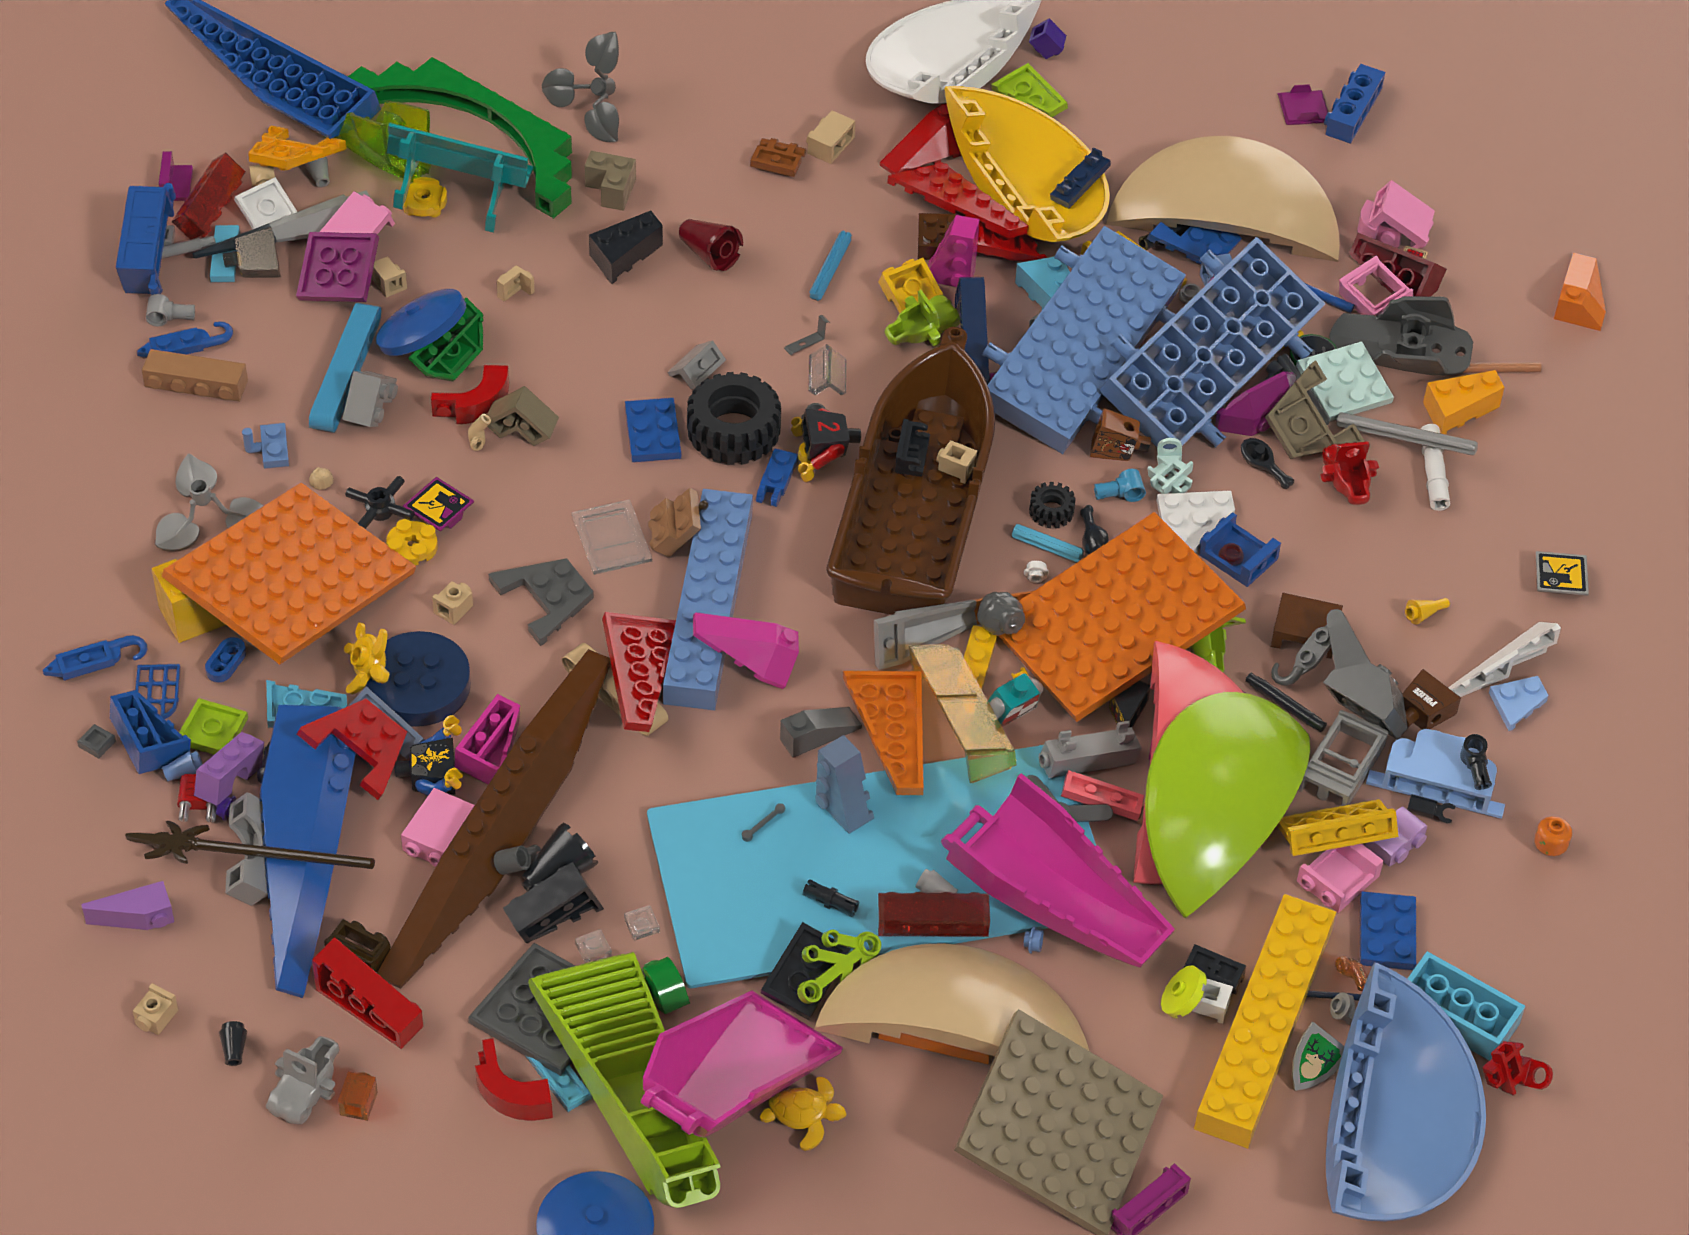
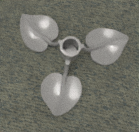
[155,453,264,551]

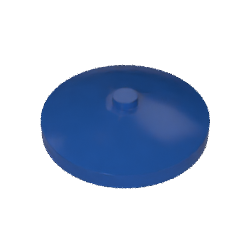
[376,289,466,356]
[536,1171,654,1235]

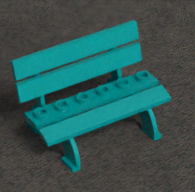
[387,123,534,233]

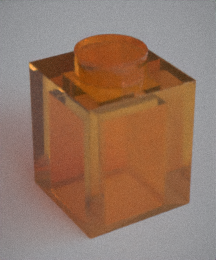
[338,1071,378,1121]

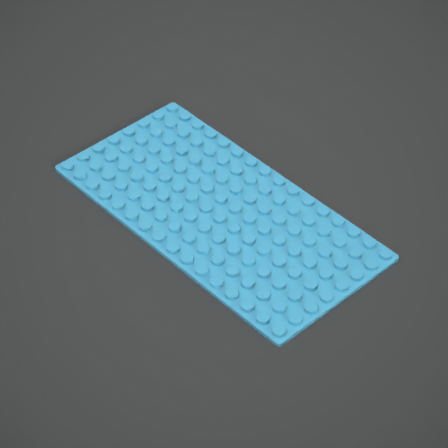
[647,745,1096,988]

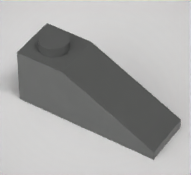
[780,707,862,758]

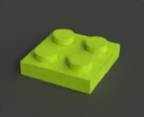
[179,698,248,755]

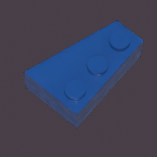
[109,690,191,774]

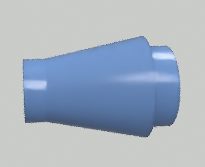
[162,751,203,782]

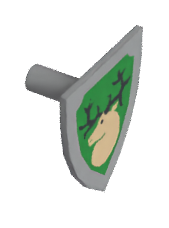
[1292,1021,1345,1091]

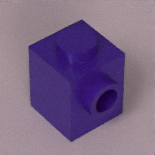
[1029,18,1067,59]

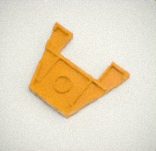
[248,125,346,171]

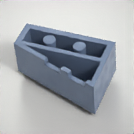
[815,735,874,834]

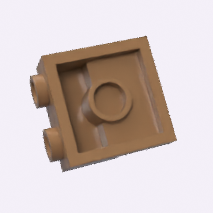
[648,488,701,557]

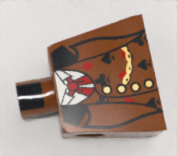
[1090,408,1151,461]

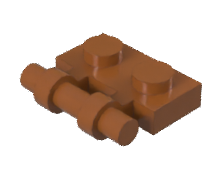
[750,138,806,177]

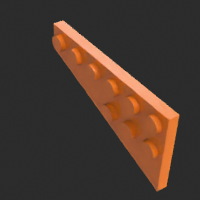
[843,671,924,795]

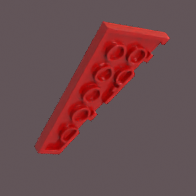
[887,162,1029,238]
[602,612,676,732]

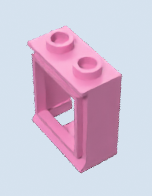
[1339,256,1413,316]

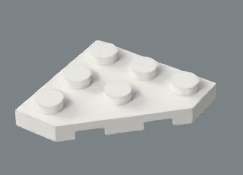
[1156,491,1235,553]

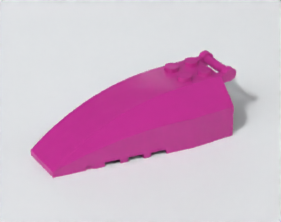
[941,773,1175,968]

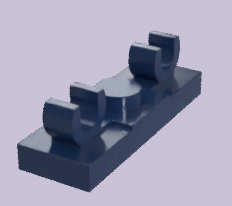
[1050,147,1111,208]

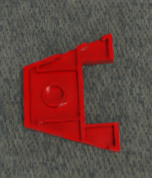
[297,698,407,800]

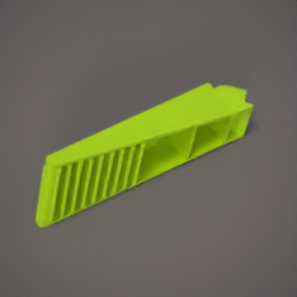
[528,952,721,1208]

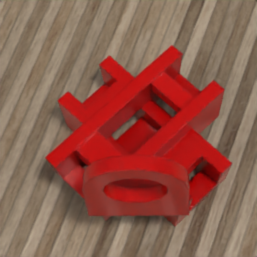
[1482,1041,1553,1095]

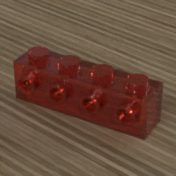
[171,152,246,240]
[877,892,990,937]

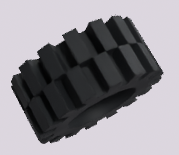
[1029,482,1076,529]

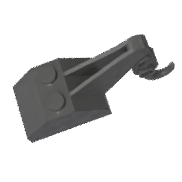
[1271,609,1408,740]

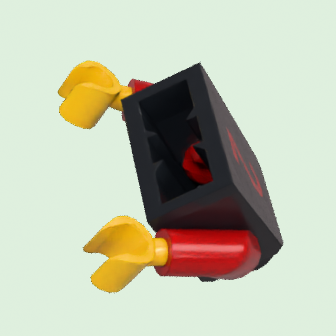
[791,408,861,482]

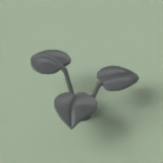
[542,32,619,142]

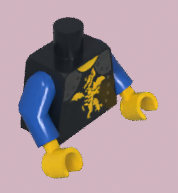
[395,715,463,796]

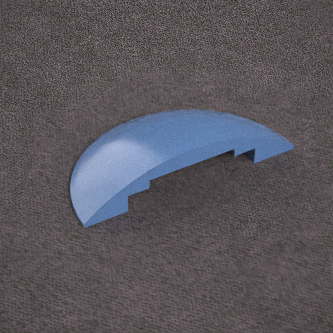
[1326,962,1486,1222]

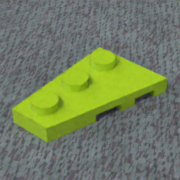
[991,63,1068,117]

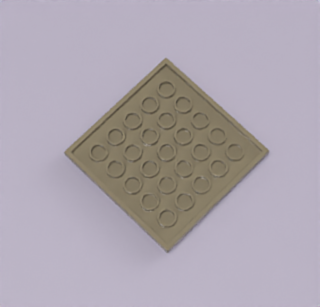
[954,1009,1163,1235]

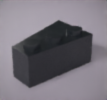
[589,210,663,284]
[503,862,604,943]

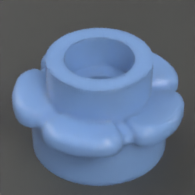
[1024,926,1044,954]

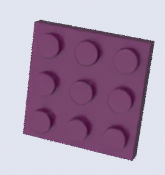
[296,232,379,302]

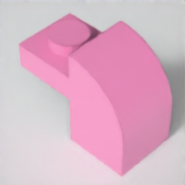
[1357,200,1403,248]

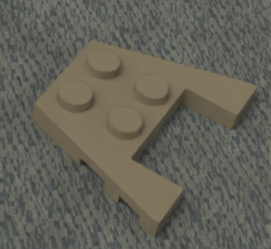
[1265,360,1365,459]

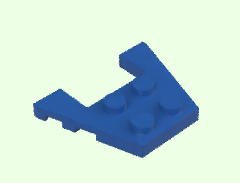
[1147,222,1242,264]

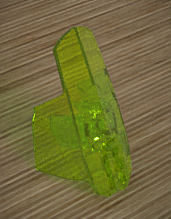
[334,101,432,182]

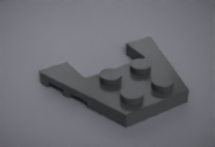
[488,558,594,646]

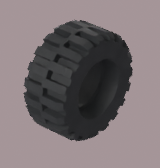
[687,372,781,465]

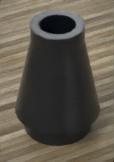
[219,1021,247,1066]

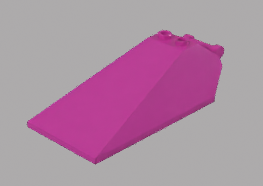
[641,990,843,1138]

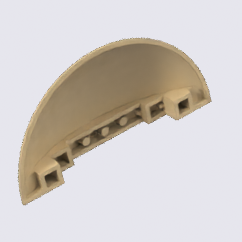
[1106,136,1340,262]
[814,943,1089,1056]

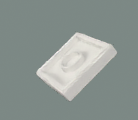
[234,177,297,229]

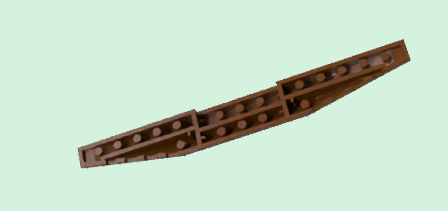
[377,649,611,989]

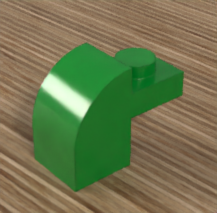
[641,957,690,1014]

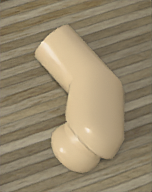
[468,414,491,451]

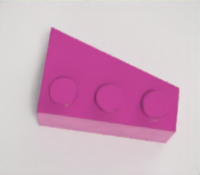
[928,215,979,287]
[455,694,520,784]

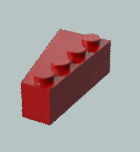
[312,937,424,1049]

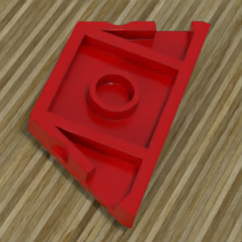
[977,221,1047,262]

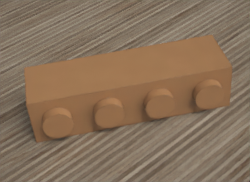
[142,349,248,402]

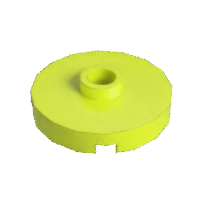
[1161,965,1207,1019]

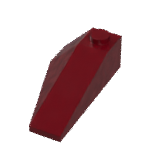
[1349,233,1447,297]

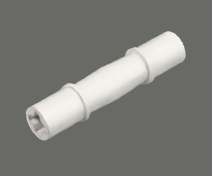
[1421,424,1450,511]

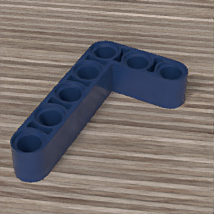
[955,277,990,385]

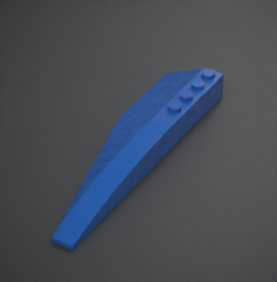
[165,0,381,139]
[259,705,356,998]

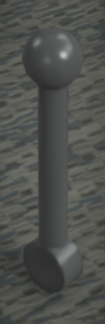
[742,803,786,842]

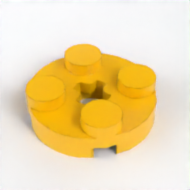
[403,177,447,217]
[386,519,438,565]

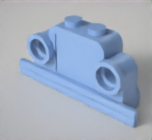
[1366,729,1505,819]

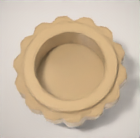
[309,467,334,490]

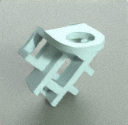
[1147,438,1193,494]

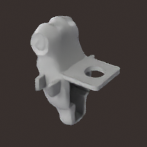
[266,1036,339,1124]

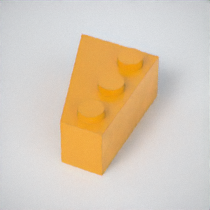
[1423,370,1505,434]

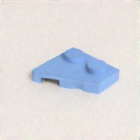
[1489,676,1549,731]

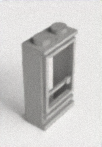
[1298,710,1389,806]

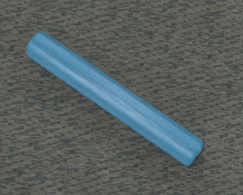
[809,230,852,301]

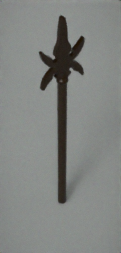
[125,821,375,869]

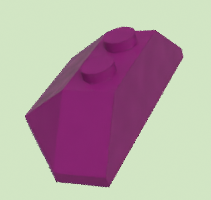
[1215,371,1296,436]

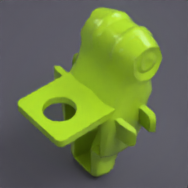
[884,290,960,346]
[1190,617,1246,672]

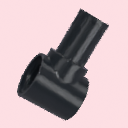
[1460,734,1492,790]

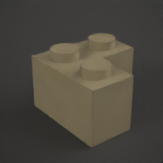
[584,151,636,211]
[487,386,559,446]

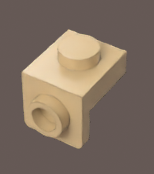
[496,265,535,302]

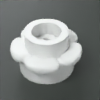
[1024,561,1049,583]

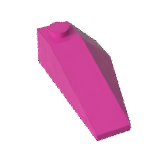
[693,612,799,689]

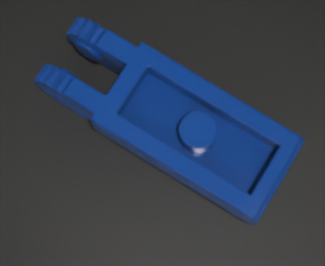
[756,448,798,507]

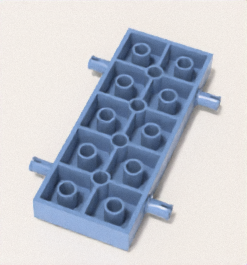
[982,226,1186,454]
[1099,237,1325,449]

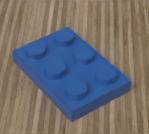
[625,398,681,462]
[1360,891,1416,970]

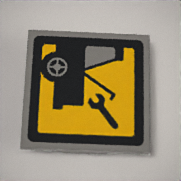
[1536,551,1589,596]

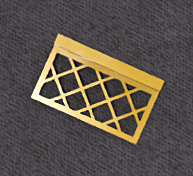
[1277,799,1399,856]

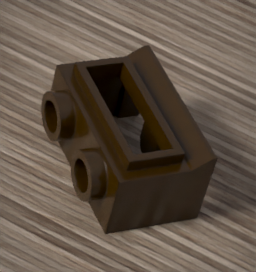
[324,919,390,973]

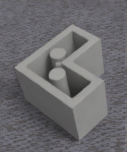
[342,371,398,427]

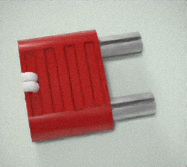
[177,774,218,822]

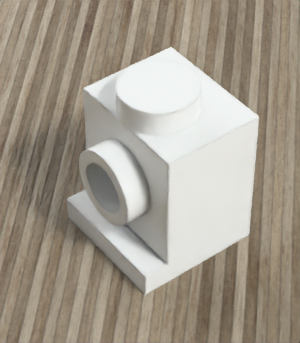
[1192,979,1233,1024]

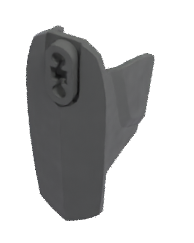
[1329,296,1473,376]

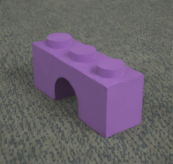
[194,732,264,806]

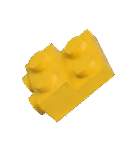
[878,258,943,313]

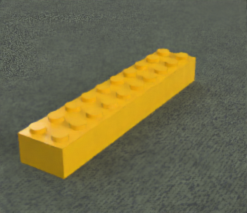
[1194,894,1336,1149]

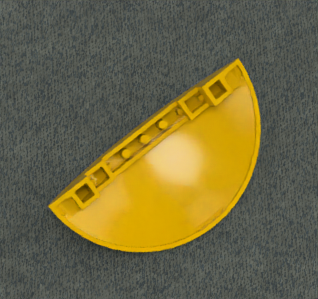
[944,86,1110,242]

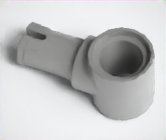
[146,294,195,326]

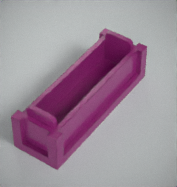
[1111,1163,1191,1235]

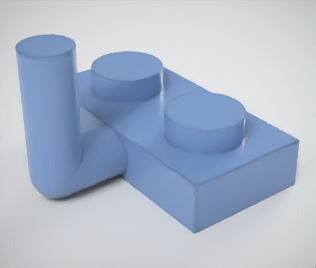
[242,423,289,469]

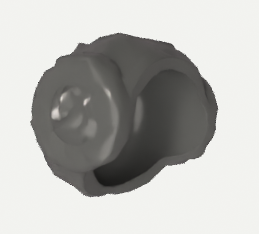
[977,592,1025,636]

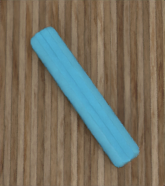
[1012,524,1084,562]

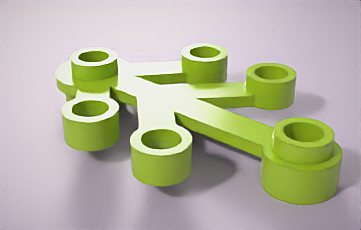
[797,929,881,1004]

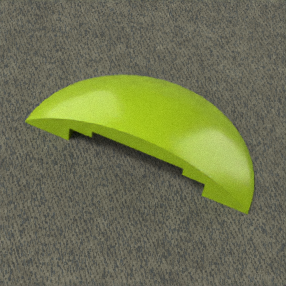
[1145,692,1310,918]

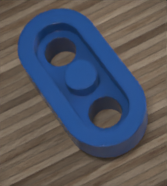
[205,637,246,682]

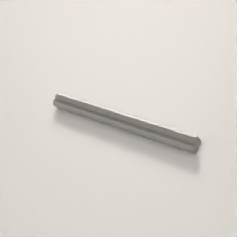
[1336,412,1478,456]

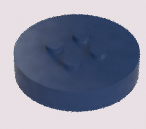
[365,631,471,727]

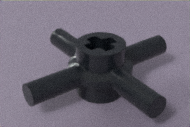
[345,476,415,529]

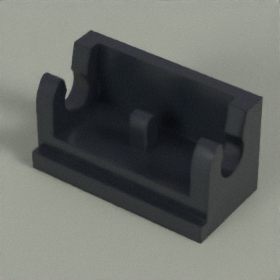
[895,419,930,477]
[1183,944,1246,995]

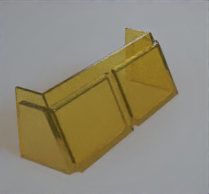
[908,644,1017,783]

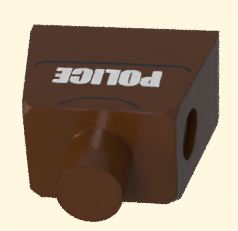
[1402,669,1461,730]

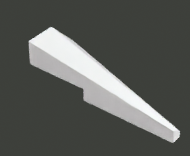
[1448,622,1561,697]

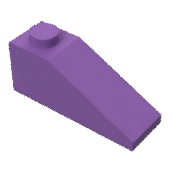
[81,881,174,930]

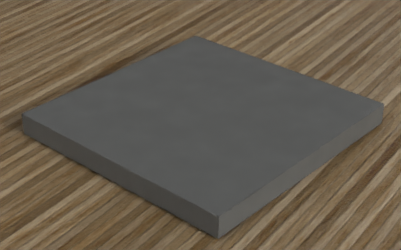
[468,943,575,1076]

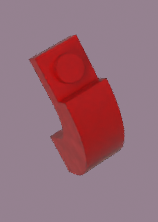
[431,365,510,424]
[475,1038,553,1121]

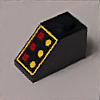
[1109,680,1150,728]

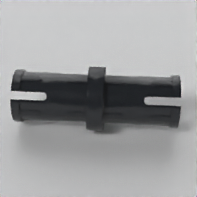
[803,879,860,917]

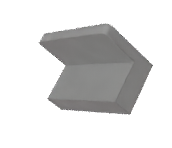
[667,340,726,389]

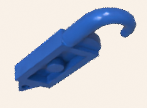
[137,321,233,357]
[43,635,148,680]

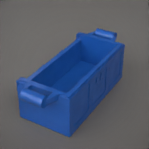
[116,183,176,295]

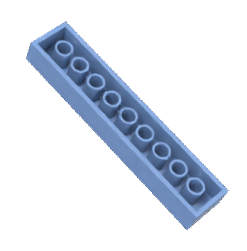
[663,489,753,710]

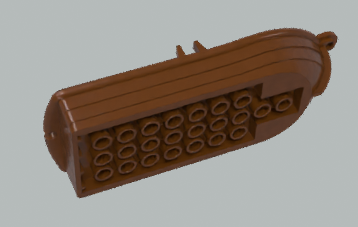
[826,327,995,615]

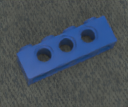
[1324,63,1386,144]

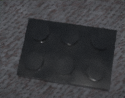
[760,922,851,1020]

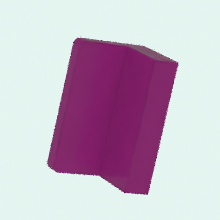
[159,151,193,201]

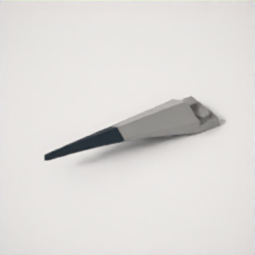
[192,190,370,259]

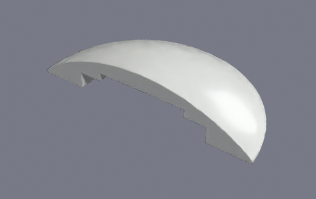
[866,0,1041,103]

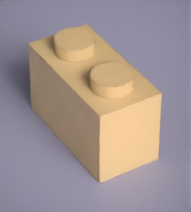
[806,110,855,164]

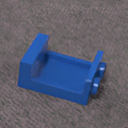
[1199,512,1281,587]

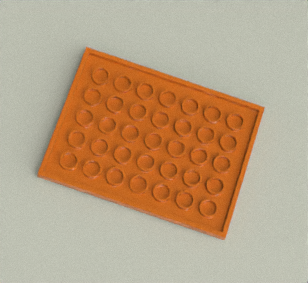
[162,483,416,665]
[999,512,1246,722]

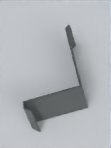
[784,315,830,355]

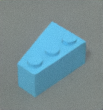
[1015,257,1070,310]

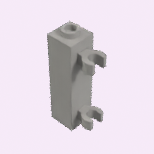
[1039,721,1142,778]

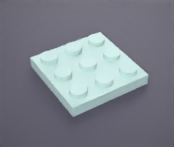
[1296,341,1394,422]

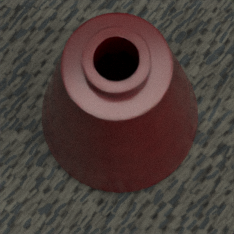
[679,219,743,271]

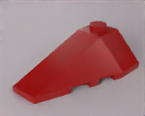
[880,103,961,174]

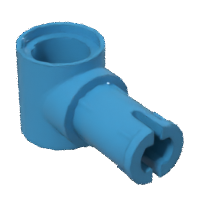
[1094,469,1146,502]

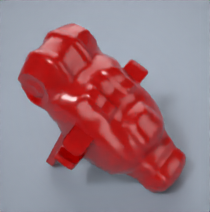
[1320,441,1379,505]

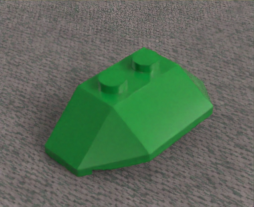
[408,297,484,381]

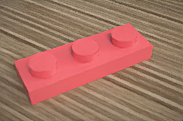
[1061,770,1144,821]

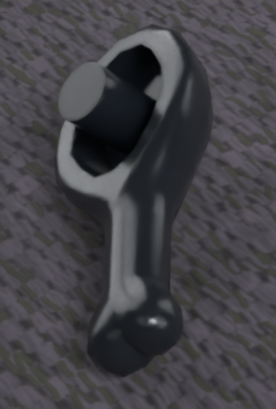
[1241,438,1294,489]
[1080,505,1109,555]

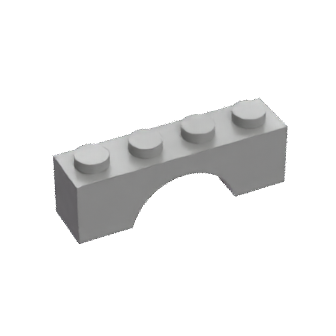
[225,792,268,906]

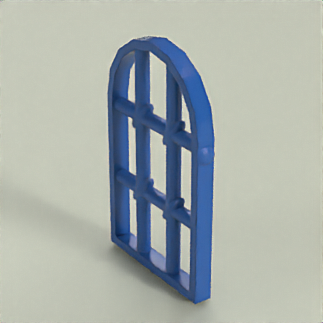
[136,664,180,719]

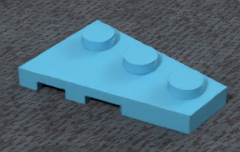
[266,680,348,728]

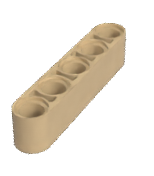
[562,643,669,736]

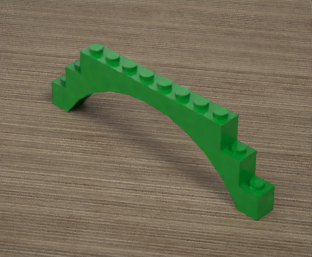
[348,57,572,219]

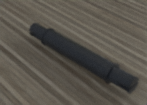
[1245,672,1327,732]

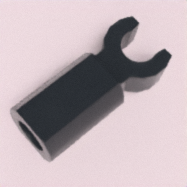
[1407,794,1456,824]

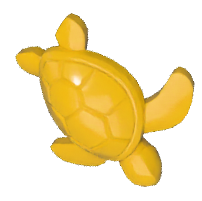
[344,622,390,695]
[760,1077,847,1151]

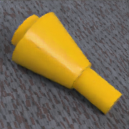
[1405,598,1450,625]

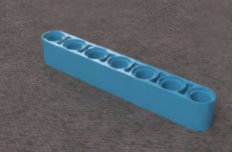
[309,303,381,433]

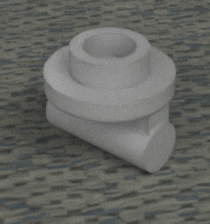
[1330,992,1356,1025]

